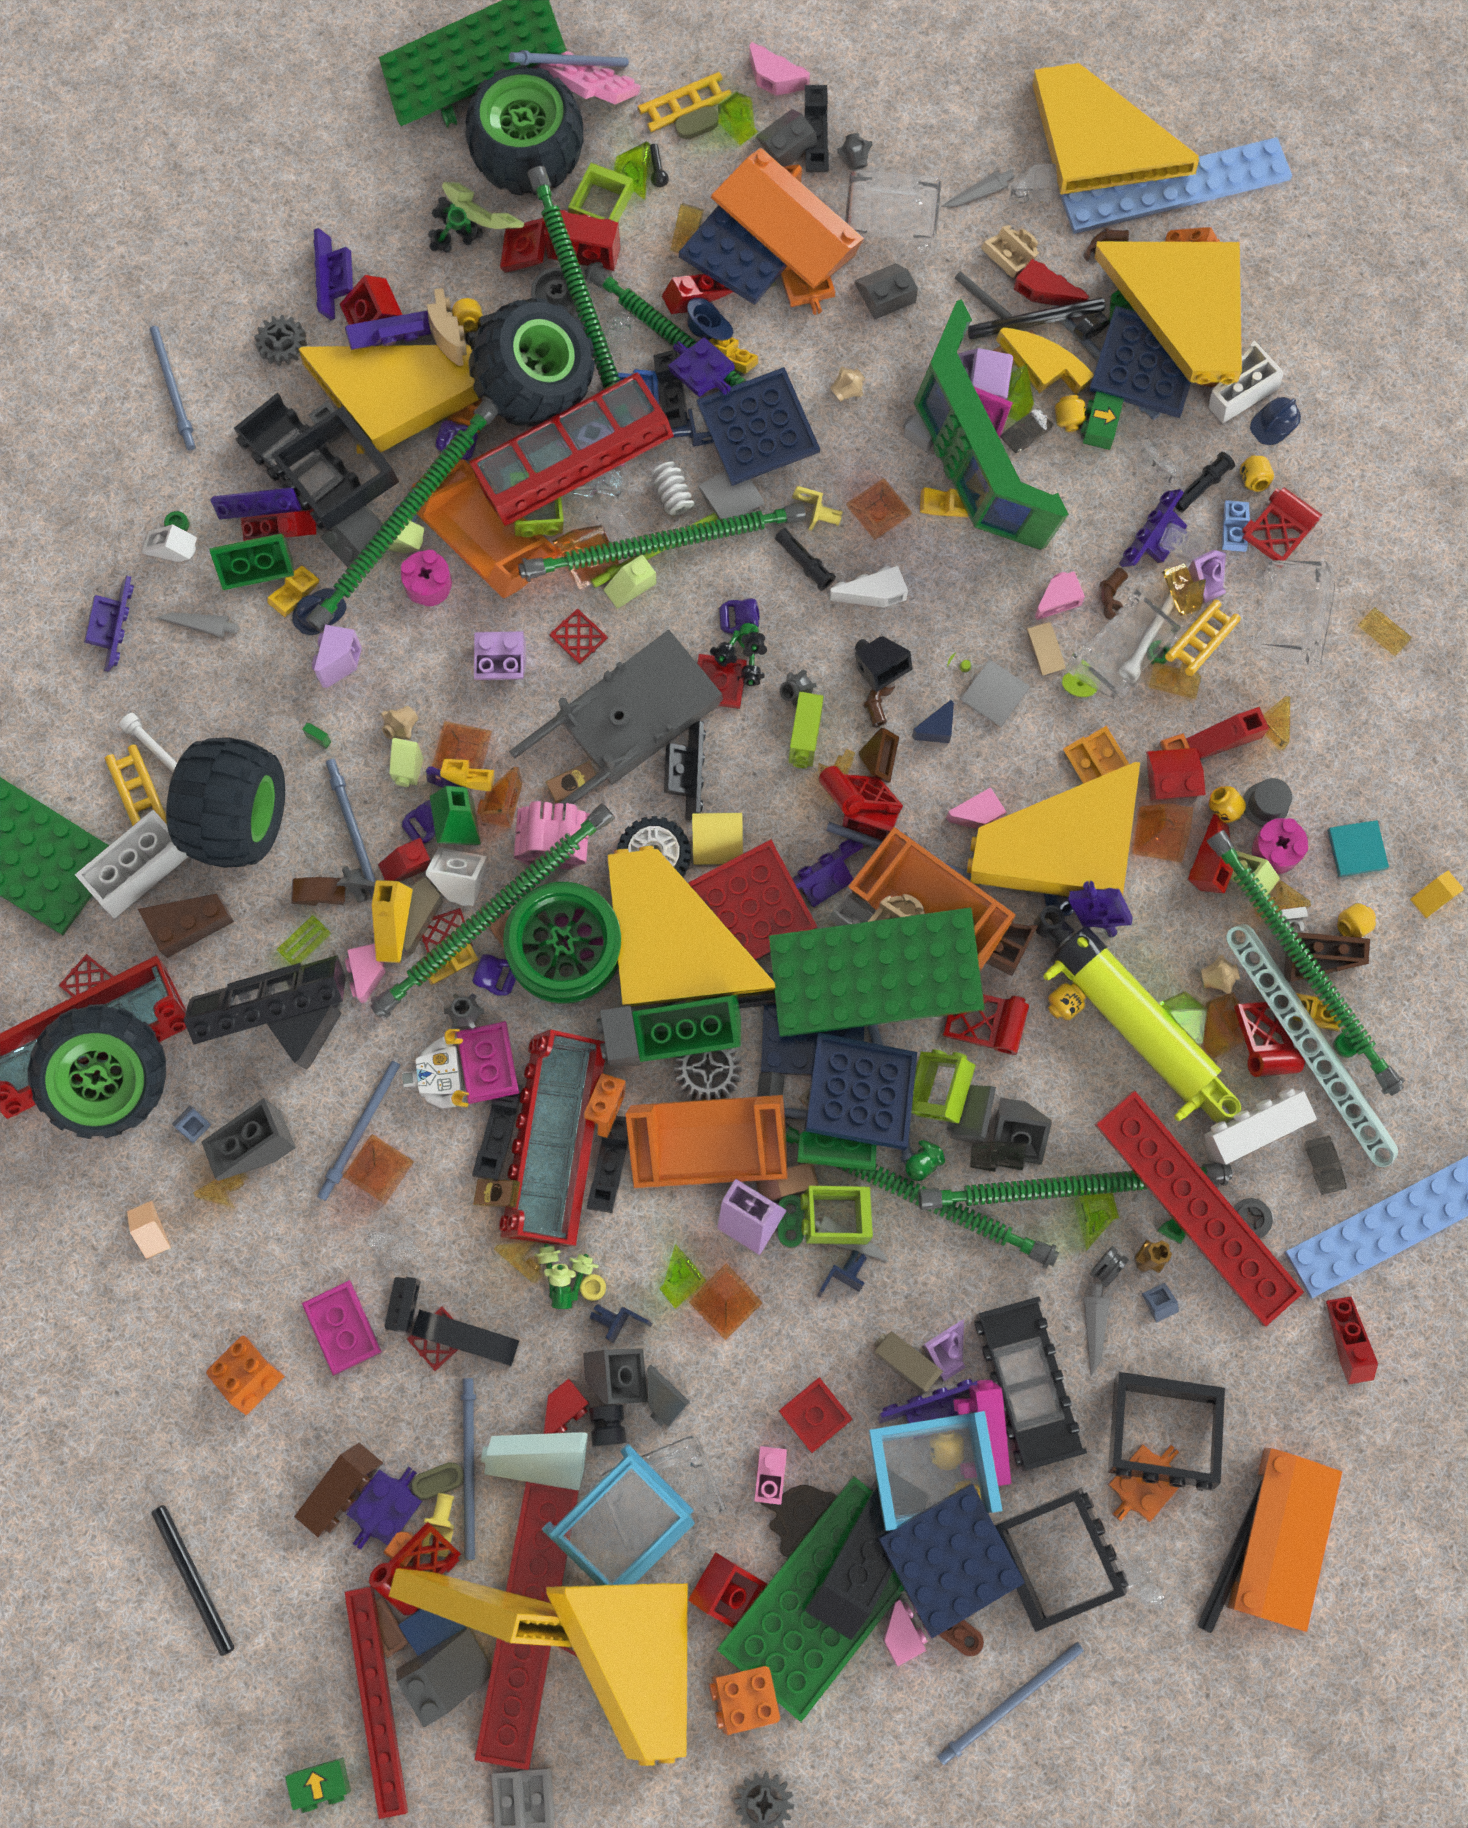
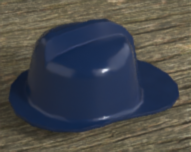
[687,298,734,340]
[1250,397,1301,445]
[292,588,347,635]

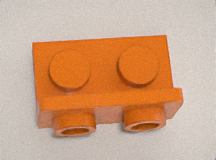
[584,1073,626,1138]

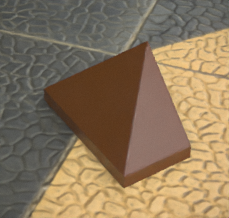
[858,728,899,783]

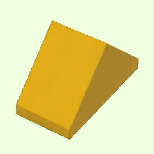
[1410,870,1465,919]

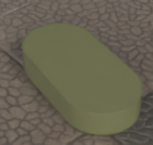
[675,106,719,139]
[412,1462,464,1500]

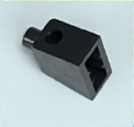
[855,636,913,692]

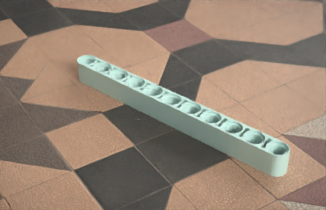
[1226,924,1398,1167]

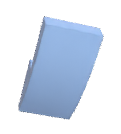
[1222,500,1250,552]

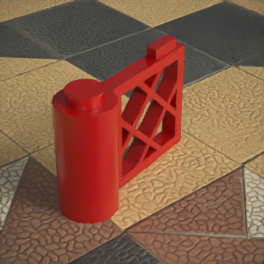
[1241,487,1323,566]
[818,766,903,815]
[943,994,1029,1055]
[1234,1001,1305,1077]
[369,1522,461,1615]

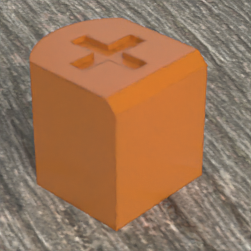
[383,1532,422,1567]

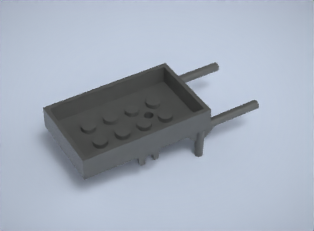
[509,630,723,812]

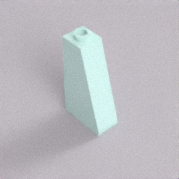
[481,1432,588,1490]

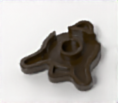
[760,1485,836,1557]

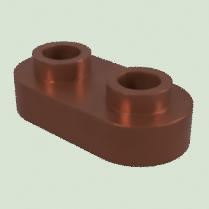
[939,1620,984,1657]

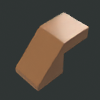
[755,1163,819,1201]

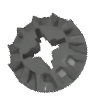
[1234,1198,1273,1239]

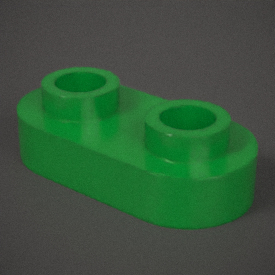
[778,1195,804,1248]

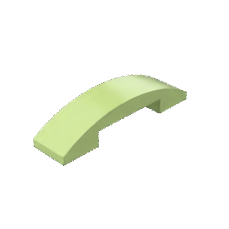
[442,182,524,229]

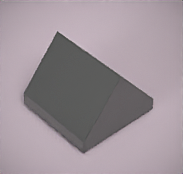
[757,1072,785,1097]

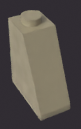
[403,876,443,956]
[873,1331,943,1394]

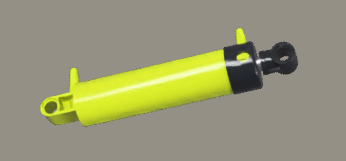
[1033,905,1241,1123]

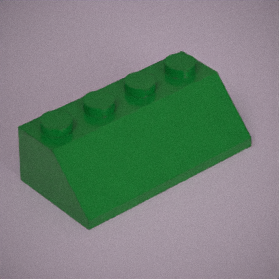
[632,994,741,1062]

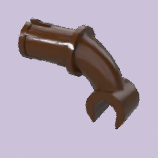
[1084,227,1129,262]
[1100,567,1128,620]
[863,686,895,727]

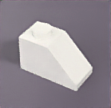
[141,524,197,562]

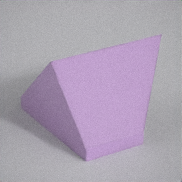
[1186,550,1226,603]
[921,1319,966,1381]

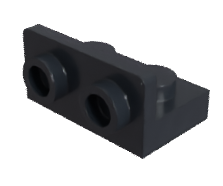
[384,1277,421,1333]

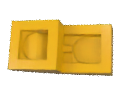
[920,487,969,517]
[267,565,320,617]
[440,759,494,791]
[427,943,479,985]

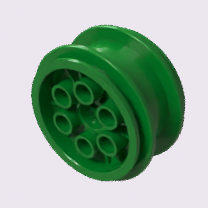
[503,881,621,1004]

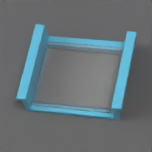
[868,1411,1003,1531]
[542,1444,695,1585]

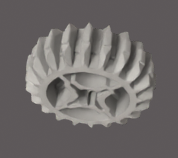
[673,1048,742,1101]

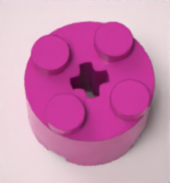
[401,549,452,606]
[1252,818,1308,874]

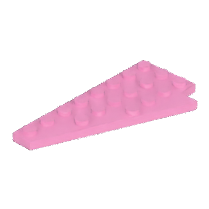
[532,51,641,104]

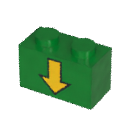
[1080,391,1124,450]
[285,1757,351,1813]

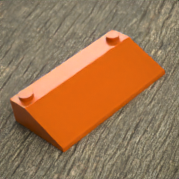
[711,148,864,289]
[410,459,561,599]
[848,827,1016,970]
[625,1095,788,1188]
[1227,1448,1342,1632]

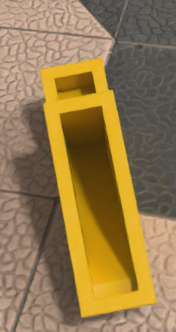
[996,328,1094,395]

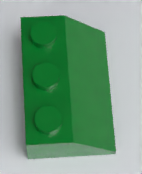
[209,534,294,590]

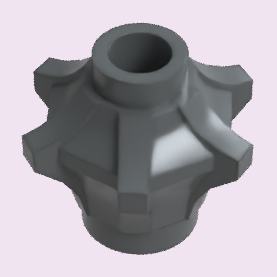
[837,133,873,170]
[780,669,817,707]
[444,993,484,1030]

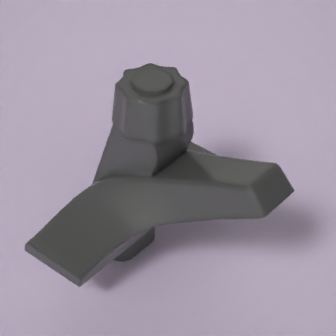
[336,866,375,903]

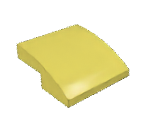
[692,813,743,865]

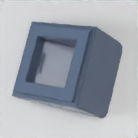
[172,1105,211,1143]
[1142,1283,1179,1322]

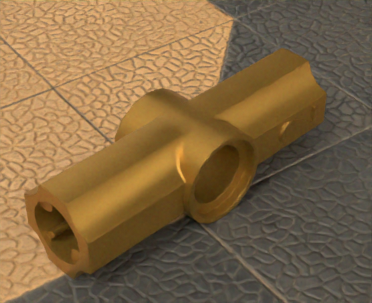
[1134,1240,1172,1273]

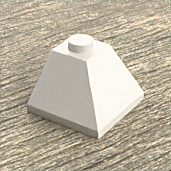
[426,847,487,906]

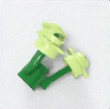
[534,1244,599,1309]

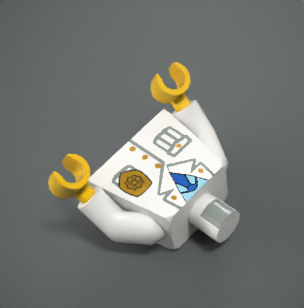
[402,1029,469,1109]

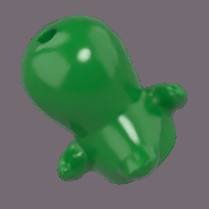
[905,1140,945,1181]

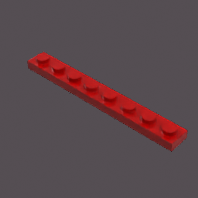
[344,1586,408,1819]

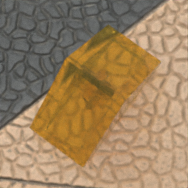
[1263,696,1291,750]

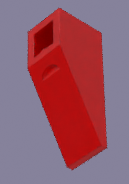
[1014,258,1090,306]
[661,274,733,315]
[240,510,317,541]
[1186,707,1269,760]
[1187,814,1233,894]
[1326,1296,1378,1385]

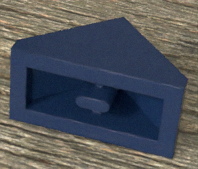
[912,700,954,743]

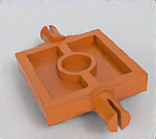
[780,266,835,315]
[1108,1444,1179,1522]

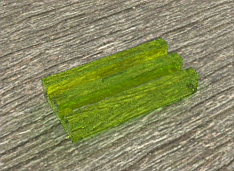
[276,915,331,965]

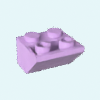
[958,348,1013,399]
[312,625,362,688]
[474,631,526,680]
[717,1179,787,1255]

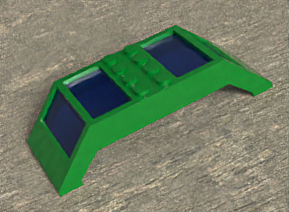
[913,299,1069,550]

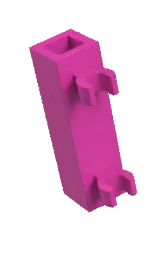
[953,1380,1011,1486]

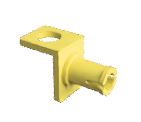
[792,486,843,531]
[422,1493,454,1557]

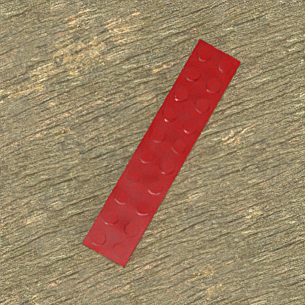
[1094,1091,1304,1326]
[474,1482,579,1770]

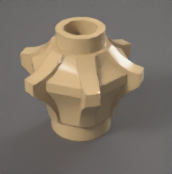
[830,366,866,402]
[381,706,418,740]
[1201,955,1240,994]

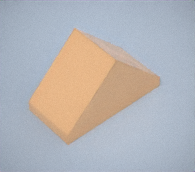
[127,1201,171,1259]

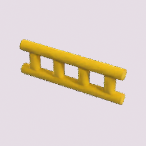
[637,72,732,133]
[1165,599,1241,676]
[104,744,167,826]

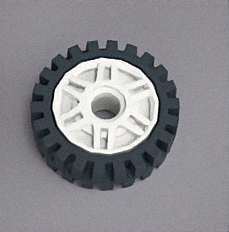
[617,816,691,877]

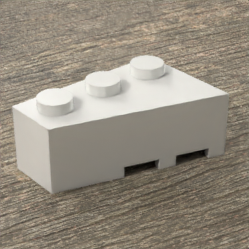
[1208,340,1284,423]

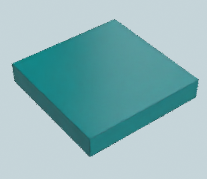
[1327,820,1389,877]

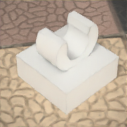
[1279,907,1308,932]

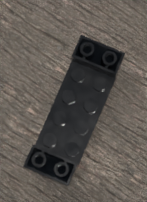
[804,1469,929,1640]

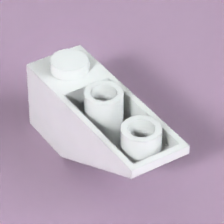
[829,566,908,608]

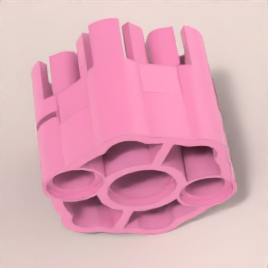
[514,801,590,869]

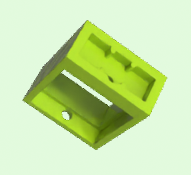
[568,163,634,222]
[510,472,564,538]
[789,692,824,769]
[911,1049,976,1124]
[800,1186,873,1245]

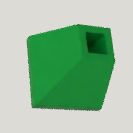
[430,786,481,845]

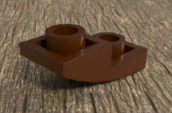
[291,877,346,906]

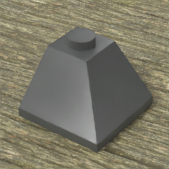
[991,1097,1052,1165]
[583,1348,648,1405]
[647,1365,691,1427]

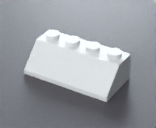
[75,810,188,919]
[1204,1088,1317,1164]

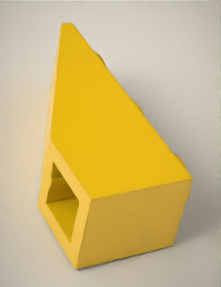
[372,880,413,963]

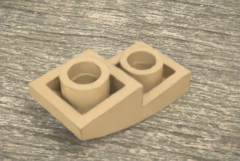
[1026,622,1066,676]

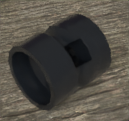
[589,1405,626,1446]

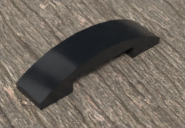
[804,85,829,172]
[653,350,687,429]
[472,1085,522,1181]
[587,1116,628,1213]
[411,1309,520,1366]

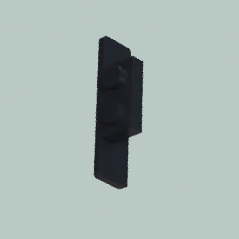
[664,721,706,820]

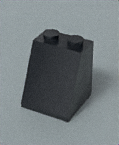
[267,1003,342,1069]

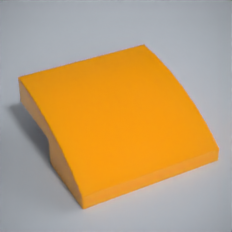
[1063,726,1129,784]

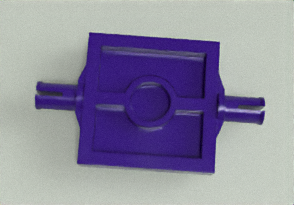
[668,337,735,397]
[1068,881,1133,937]
[346,1466,423,1550]

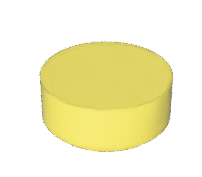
[580,1274,606,1301]

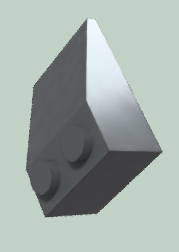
[201,1098,296,1181]
[396,1627,492,1728]

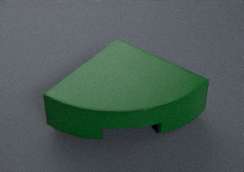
[1157,1219,1186,1244]

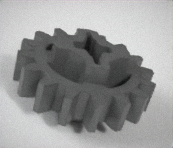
[254,315,307,366]
[734,1771,794,1828]

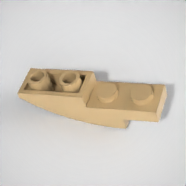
[427,288,467,366]

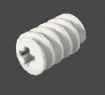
[651,461,695,516]

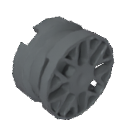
[1089,1246,1129,1287]

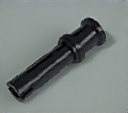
[1175,452,1235,513]
[775,528,836,591]

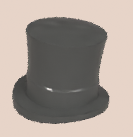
[1243,778,1292,827]

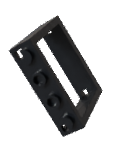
[271,406,399,531]
[1108,1372,1225,1491]
[994,1487,1129,1632]

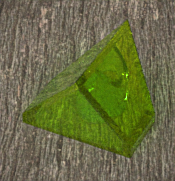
[718,91,758,145]
[614,141,651,200]
[1006,364,1034,424]
[1160,991,1207,1046]
[1074,1193,1119,1251]
[659,1244,707,1309]

